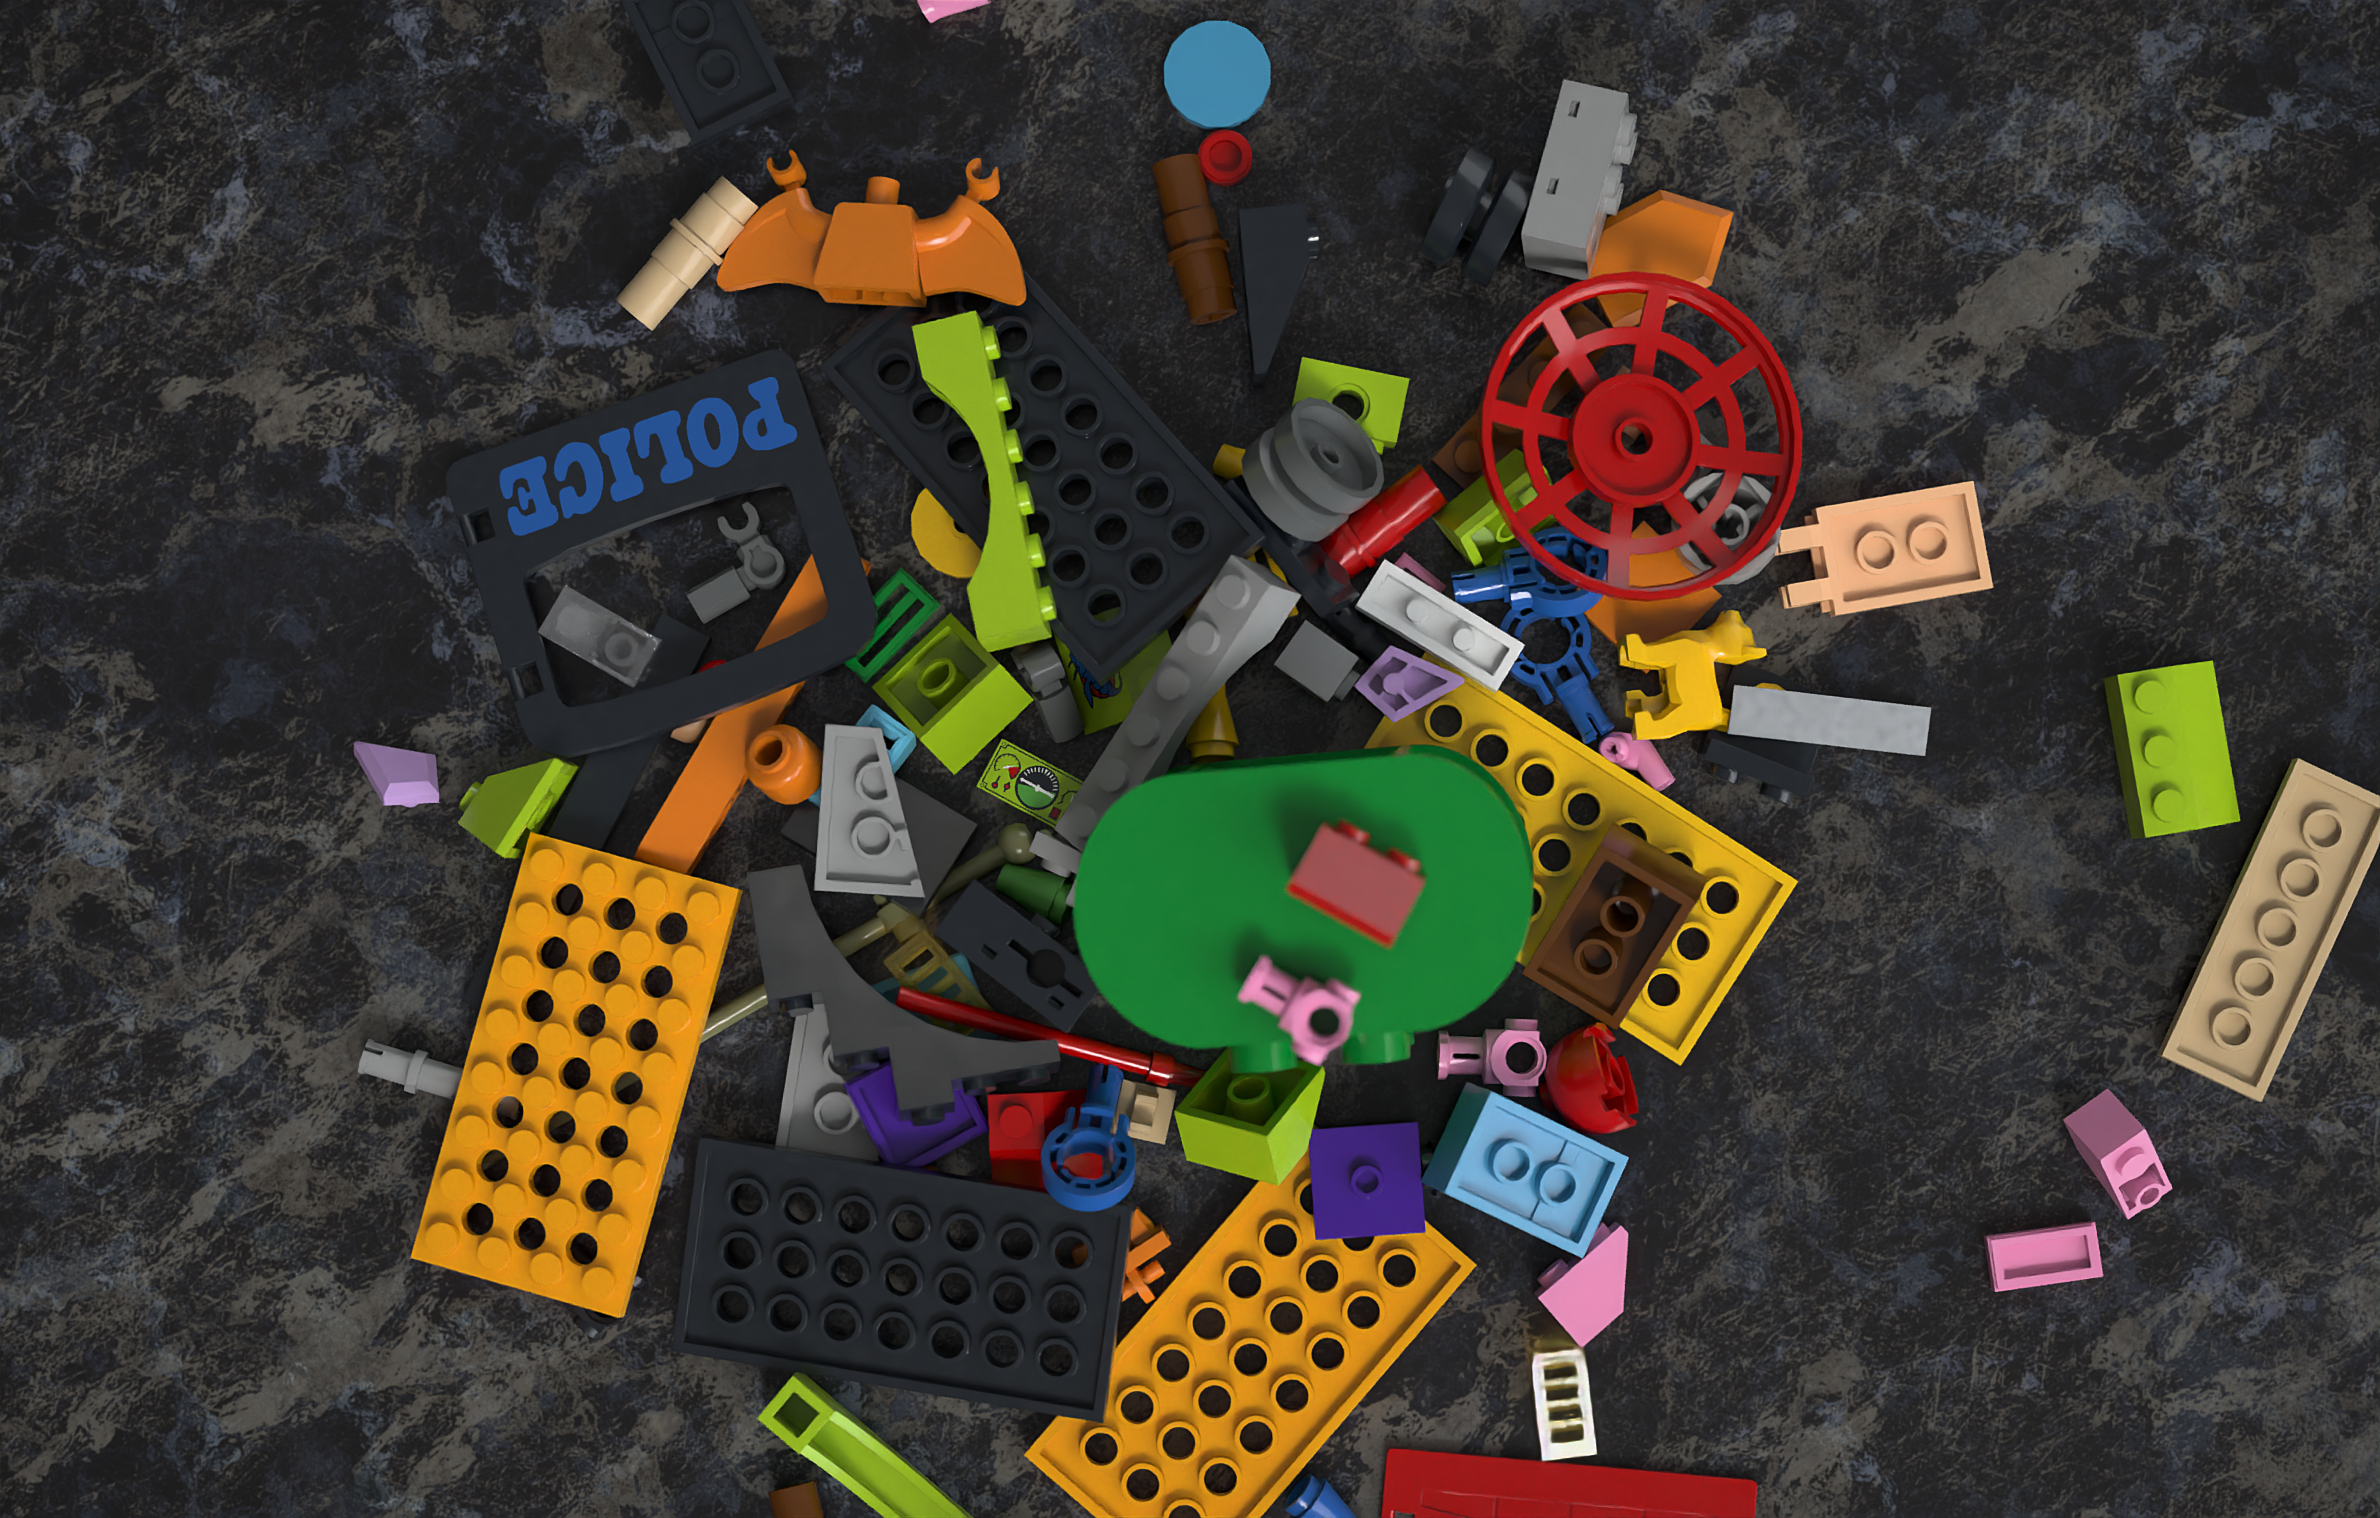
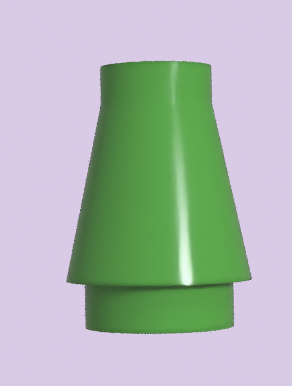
[995,862,1074,927]

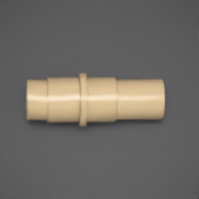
[616,176,758,331]

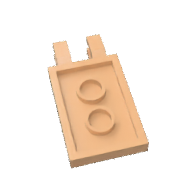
[1774,481,1993,617]

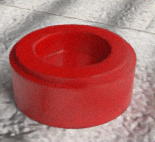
[1198,130,1252,187]

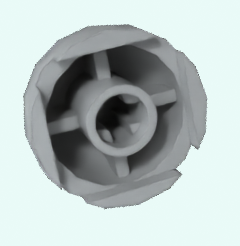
[1671,473,1781,585]

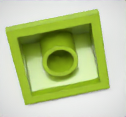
[1432,448,1557,569]

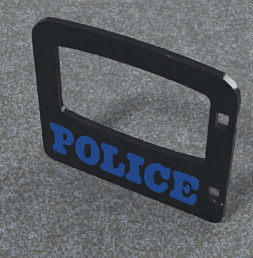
[446,349,878,758]

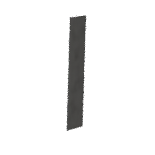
[1728,685,1931,756]

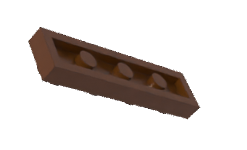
[1431,302,1612,491]

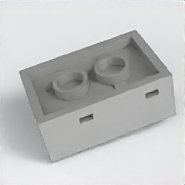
[1521,79,1637,280]

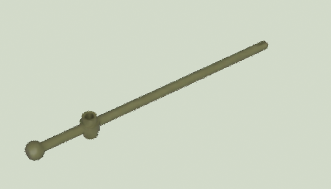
[482,822,1036,1171]

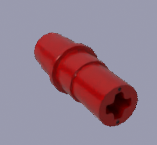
[1316,464,1449,579]

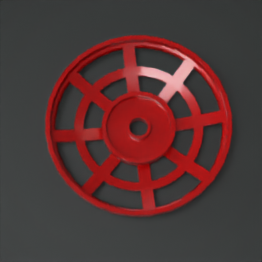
[1478,271,1802,602]

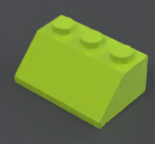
[2104,660,2240,839]

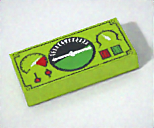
[976,739,1084,828]

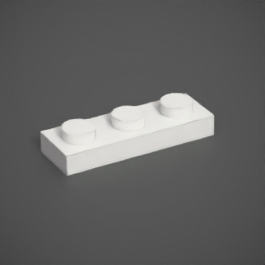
[1355,559,1525,694]

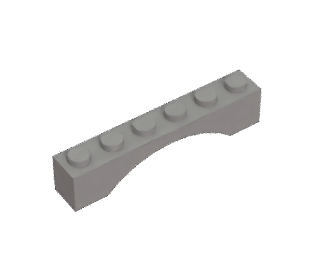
[1054,555,1301,853]

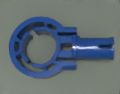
[1450,527,1607,617]
[1500,608,1615,744]
[1041,1063,1136,1211]

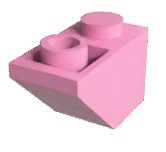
[2063,1089,2172,1219]
[1534,1221,1628,1348]

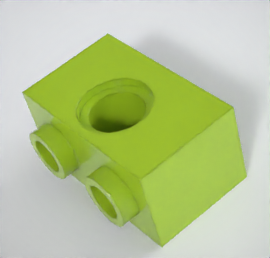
[1292,357,1409,455]

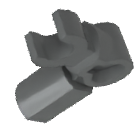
[685,502,788,624]
[1010,640,1085,743]

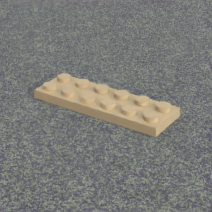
[2157,758,2380,1102]

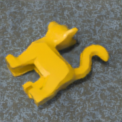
[1617,610,1786,741]

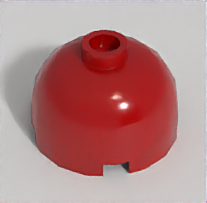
[1539,1022,1638,1135]

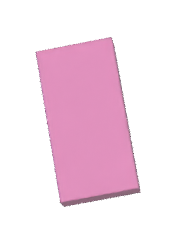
[1984,1221,2103,1292]

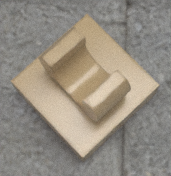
[1114,1079,1177,1145]

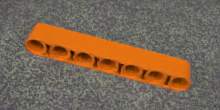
[634,554,872,876]

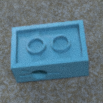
[1421,1082,1629,1258]

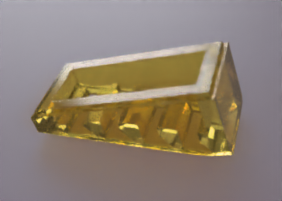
[883,927,994,1036]
[1527,1344,1597,1461]

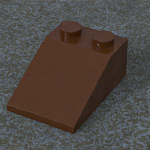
[1522,822,1708,1030]

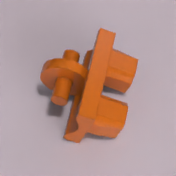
[1071,1206,1171,1304]

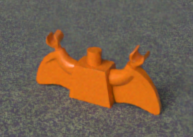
[716,150,1026,307]

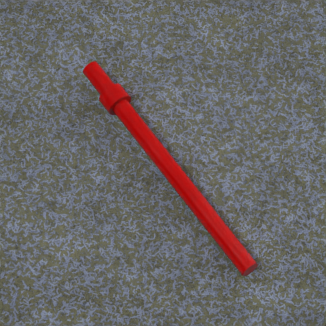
[894,985,1207,1089]

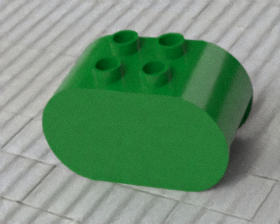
[1074,744,1534,1073]

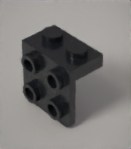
[1696,662,1830,805]

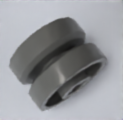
[1242,398,1384,542]

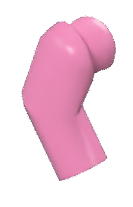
[1598,732,1675,792]

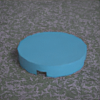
[1164,21,1270,130]

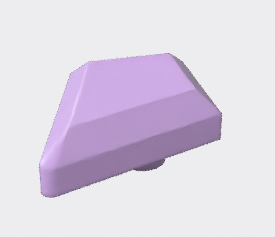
[1353,645,1465,723]
[354,741,439,807]

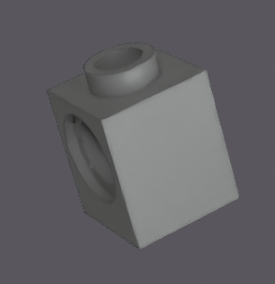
[1273,620,1360,705]

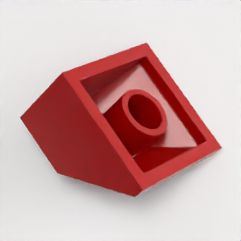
[988,1088,1103,1189]

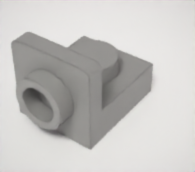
[1029,827,1083,908]

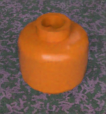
[744,724,824,805]

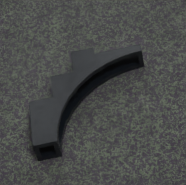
[747,864,1061,1127]

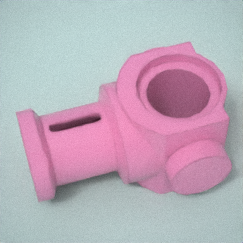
[1238,954,1361,1064]
[1437,1018,1547,1097]

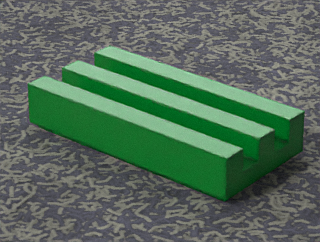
[844,568,941,684]

